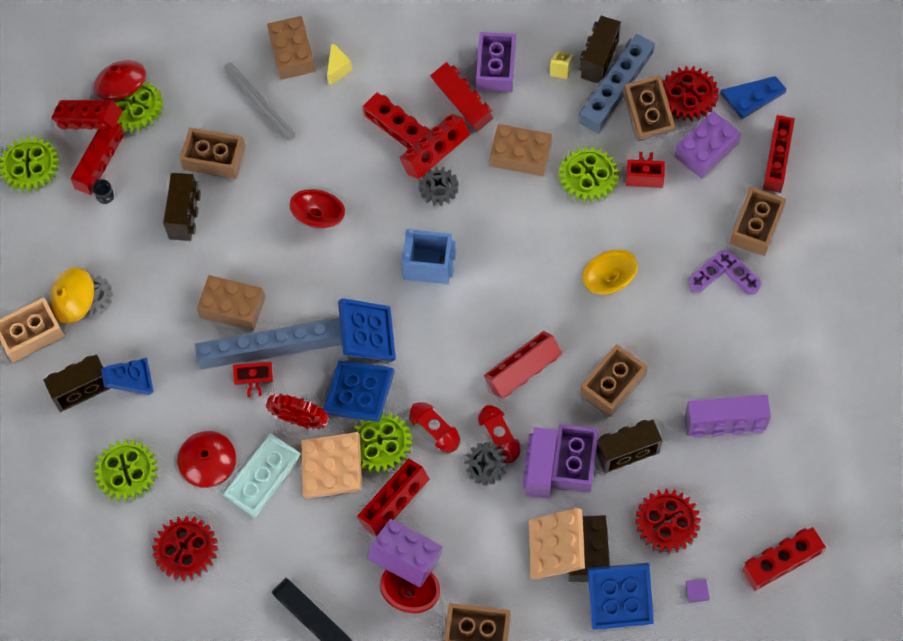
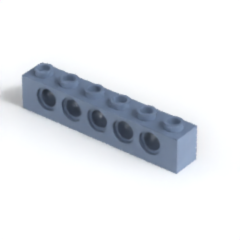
[579,34,655,133]

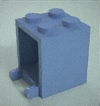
[402,229,456,284]

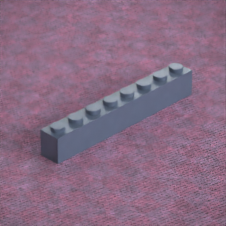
[195,318,342,370]

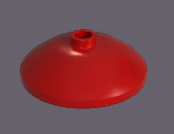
[94,60,146,100]
[289,189,345,228]
[177,431,236,488]
[380,570,440,613]

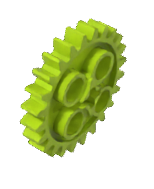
[112,82,164,133]
[0,136,60,193]
[559,146,619,203]
[352,412,413,475]
[93,439,159,502]

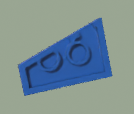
[720,76,787,119]
[101,358,154,395]

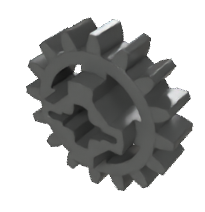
[419,166,459,206]
[464,442,508,486]

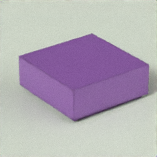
[686,579,709,603]

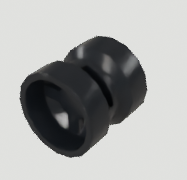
[93,179,114,204]

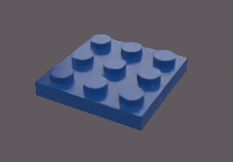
[338,298,396,362]
[323,361,395,422]
[587,562,654,630]

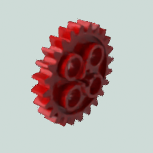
[662,66,719,121]
[266,393,329,430]
[635,489,701,554]
[152,516,218,581]

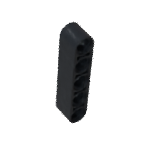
[271,577,353,641]

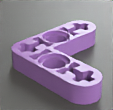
[689,250,761,295]

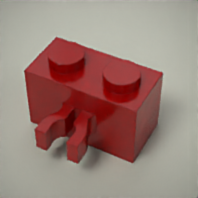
[626,152,665,188]
[233,362,273,397]

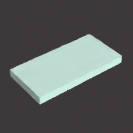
[223,433,302,518]

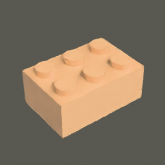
[0,297,65,363]

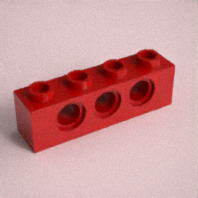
[362,92,431,149]
[399,114,470,179]
[762,115,795,193]
[357,458,430,537]
[742,527,826,591]

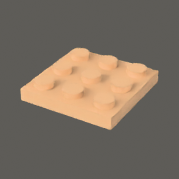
[301,432,362,499]
[528,508,585,580]

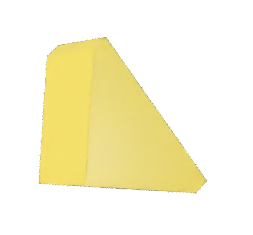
[327,44,352,85]
[550,51,574,79]

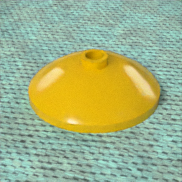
[583,249,638,295]
[49,267,94,324]

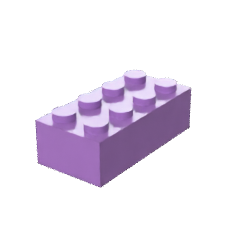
[685,394,771,438]

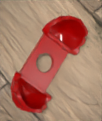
[409,402,460,454]
[478,405,521,463]

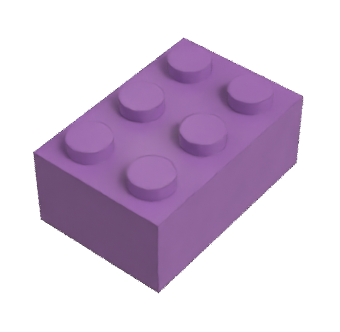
[476,32,516,92]
[674,111,741,179]
[551,424,599,493]
[522,427,558,499]
[367,519,443,587]

